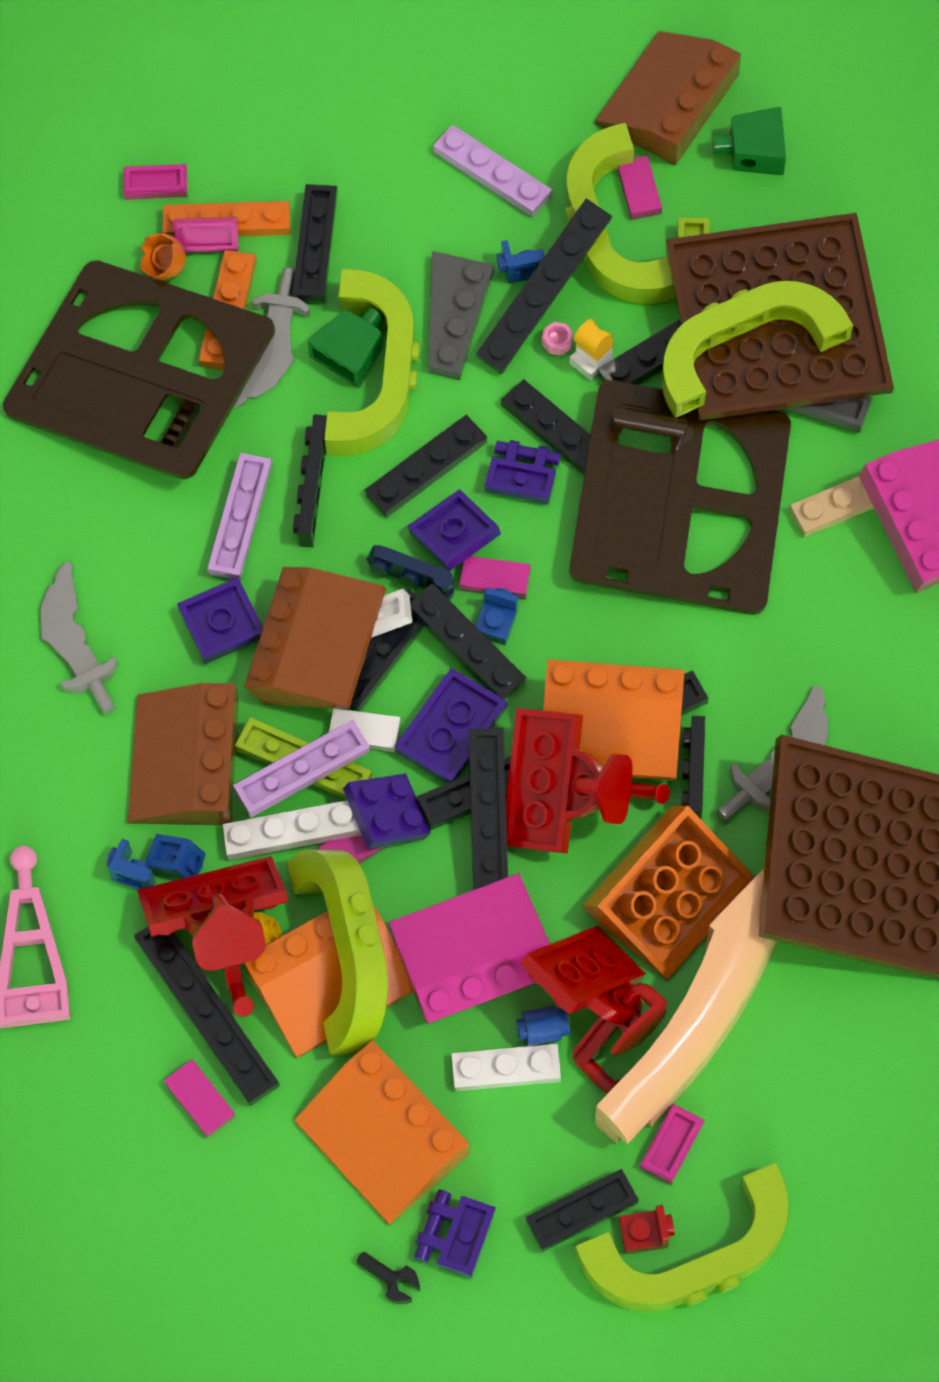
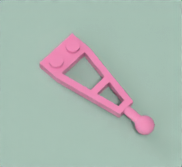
[0,845,71,1028]

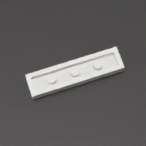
[223,800,361,861]

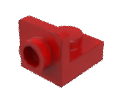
[619,1205,675,1255]

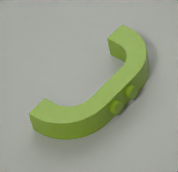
[565,123,676,305]
[325,269,420,456]
[662,281,853,418]
[287,850,388,1055]
[575,1163,789,1312]

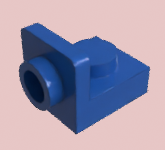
[496,240,545,284]
[476,588,518,645]
[145,834,206,878]
[106,839,155,890]

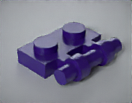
[485,440,561,504]
[414,1189,496,1278]

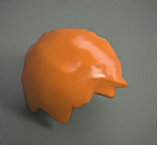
[140,233,187,281]

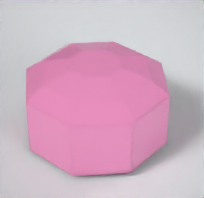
[542,322,573,356]

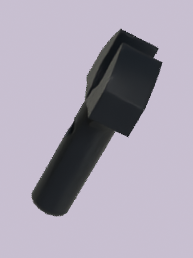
[357,1252,420,1304]

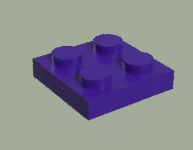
[407,489,501,571]
[177,577,263,664]
[343,773,431,849]

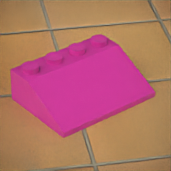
[859,439,939,593]
[388,873,550,1023]

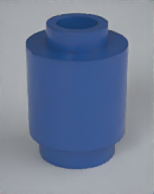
[516,1005,570,1046]

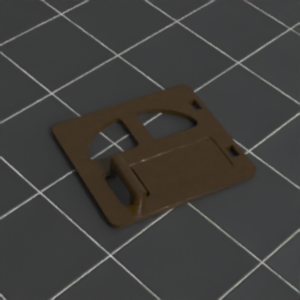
[3,260,275,479]
[569,380,791,615]

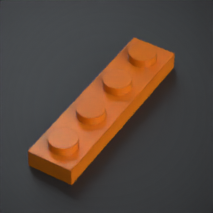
[163,201,290,236]
[198,250,257,370]

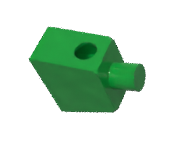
[713,107,786,175]
[308,307,383,388]

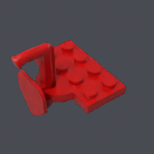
[506,708,670,853]
[137,856,288,1017]
[520,925,667,1094]

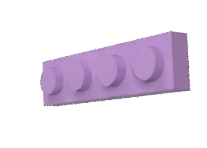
[433,124,552,218]
[207,453,273,581]
[233,720,371,817]

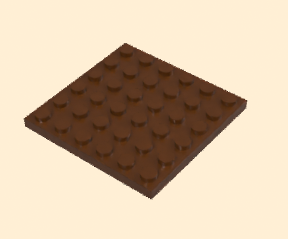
[665,213,894,421]
[759,734,939,979]

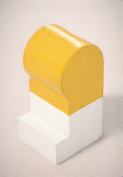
[569,319,613,381]

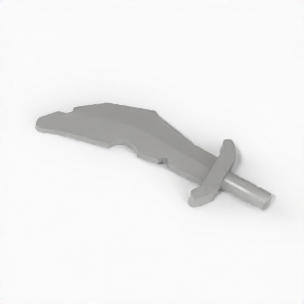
[233,268,310,408]
[40,562,119,714]
[717,685,828,822]

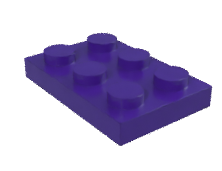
[394,668,508,783]

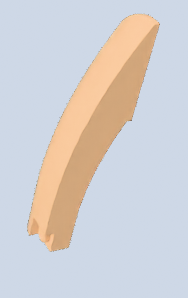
[595,869,777,1144]

